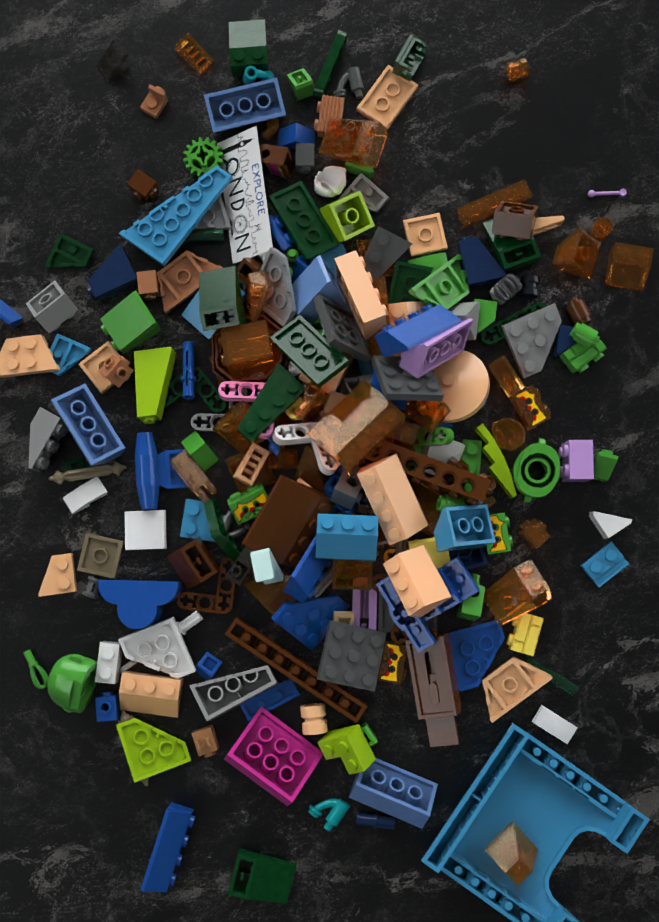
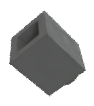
[296,143,315,174]

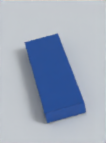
[240,678,301,722]

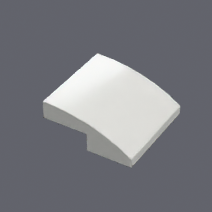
[125,510,167,550]

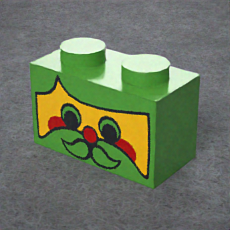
[227,483,268,525]
[484,512,513,555]

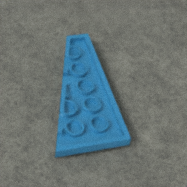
[119,166,233,266]

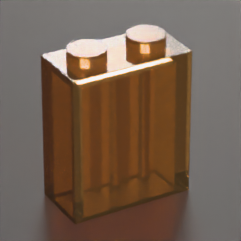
[218,320,275,372]

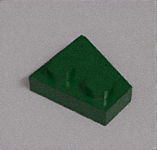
[45,233,95,268]

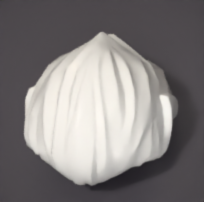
[314,166,346,198]

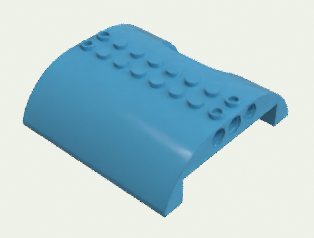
[421,723,650,922]

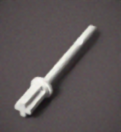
[120,611,203,673]

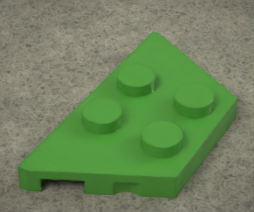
[408,254,470,310]

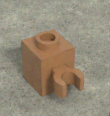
[192,724,219,758]

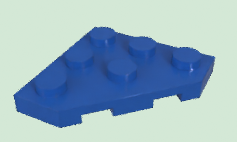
[271,593,350,651]
[449,619,505,692]

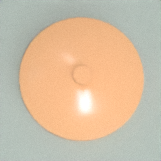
[418,350,490,423]

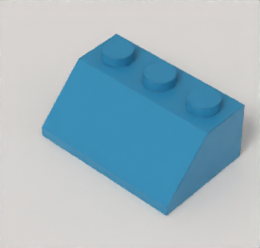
[434,504,496,552]
[315,513,378,561]

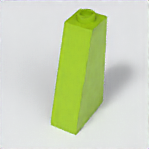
[134,347,176,424]

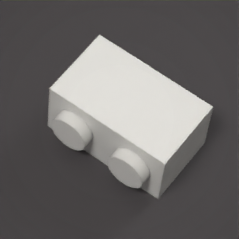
[95,641,123,684]

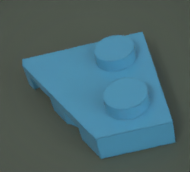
[50,333,92,376]
[180,499,215,542]

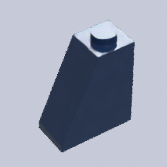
[457,236,506,289]
[88,245,138,302]

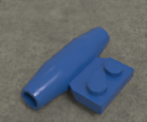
[135,432,187,510]

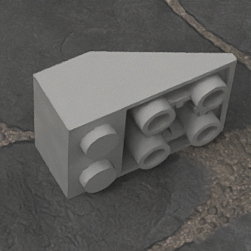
[28,407,68,472]

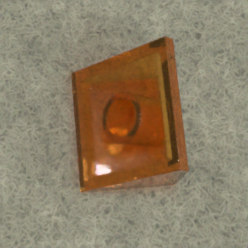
[404,400,451,433]

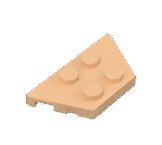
[0,334,60,378]
[482,656,553,723]

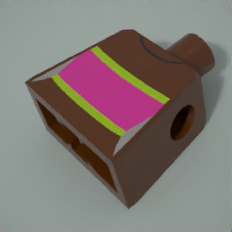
[260,144,295,180]

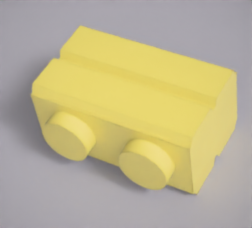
[507,611,544,656]

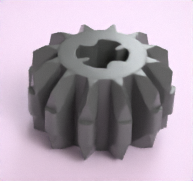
[489,273,522,305]

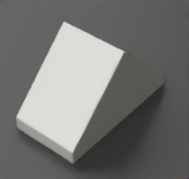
[589,511,632,539]

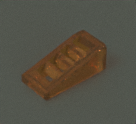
[174,33,214,74]

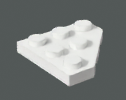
[118,616,196,679]

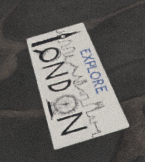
[217,126,273,264]

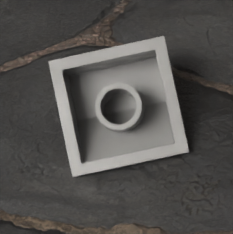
[26,281,79,333]

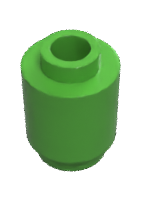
[569,322,600,349]
[436,494,467,513]

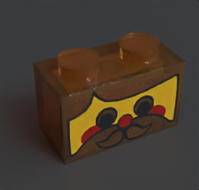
[509,385,551,431]
[377,640,408,685]

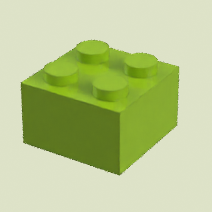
[320,190,375,243]

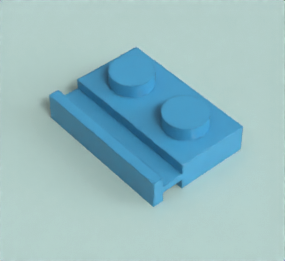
[580,542,629,588]

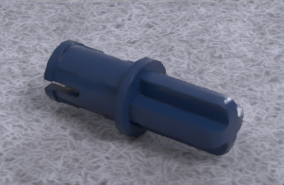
[356,812,396,830]

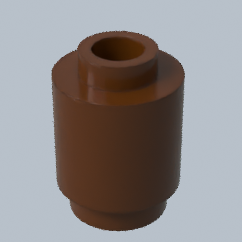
[566,297,592,324]

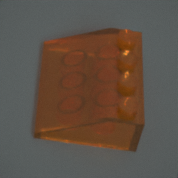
[307,380,406,476]

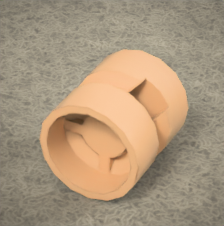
[300,703,328,735]

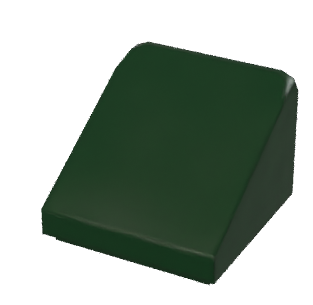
[62,457,87,483]

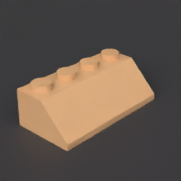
[334,250,388,340]
[357,453,428,545]

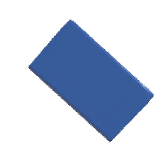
[0,299,23,328]

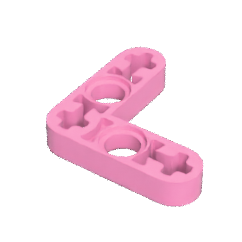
[218,381,274,439]

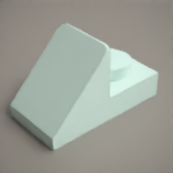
[250,548,284,585]

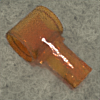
[293,381,327,420]

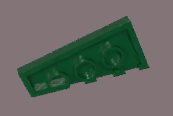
[237,363,307,444]

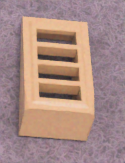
[532,216,565,236]
[233,443,270,486]

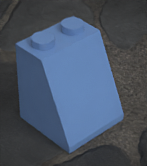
[292,255,346,323]

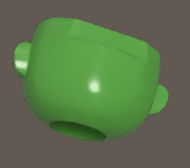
[512,438,560,503]
[47,654,97,713]

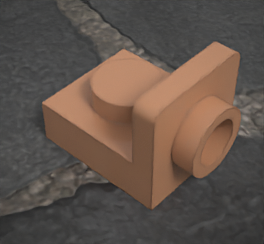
[140,84,168,119]

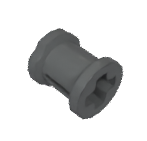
[82,576,102,600]

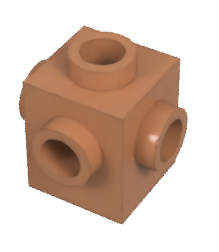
[99,354,134,388]

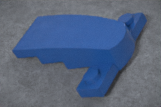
[376,556,480,653]

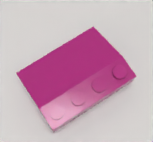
[224,707,323,806]

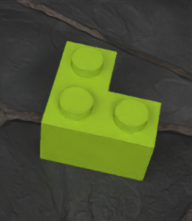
[317,724,376,775]

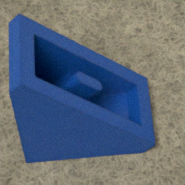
[278,123,315,149]

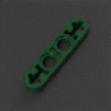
[313,30,348,99]
[480,302,546,346]

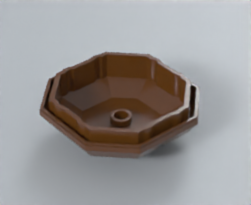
[211,312,289,389]

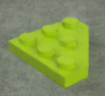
[116,718,191,783]

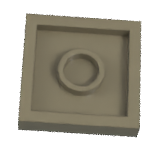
[77,533,125,579]

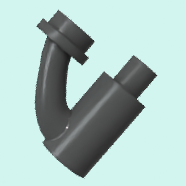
[333,67,364,99]
[211,510,251,539]

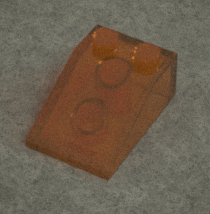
[484,559,552,626]

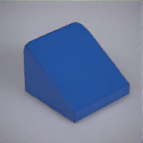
[195,651,223,681]

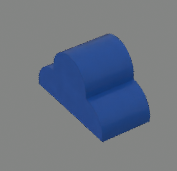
[98,580,183,629]

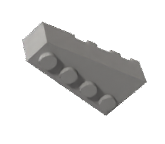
[189,665,279,721]

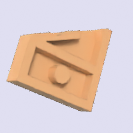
[38,553,77,597]

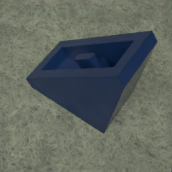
[553,325,577,358]

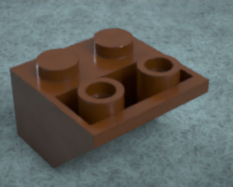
[167,536,220,589]

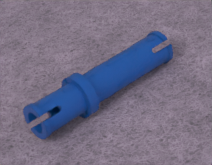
[181,341,196,399]

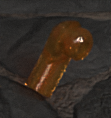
[261,118,279,141]

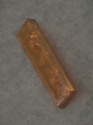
[456,179,532,227]

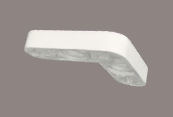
[272,422,339,475]

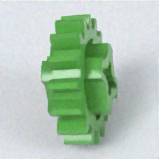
[183,137,224,178]

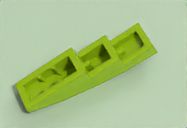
[475,423,517,499]

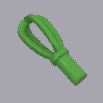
[23,649,48,689]

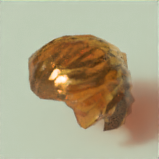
[492,417,526,451]

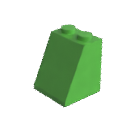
[100,290,162,354]

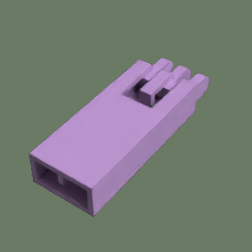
[352,579,377,630]

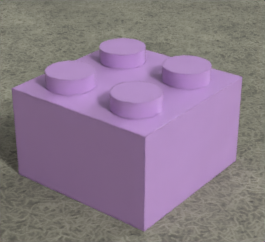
[558,440,594,482]

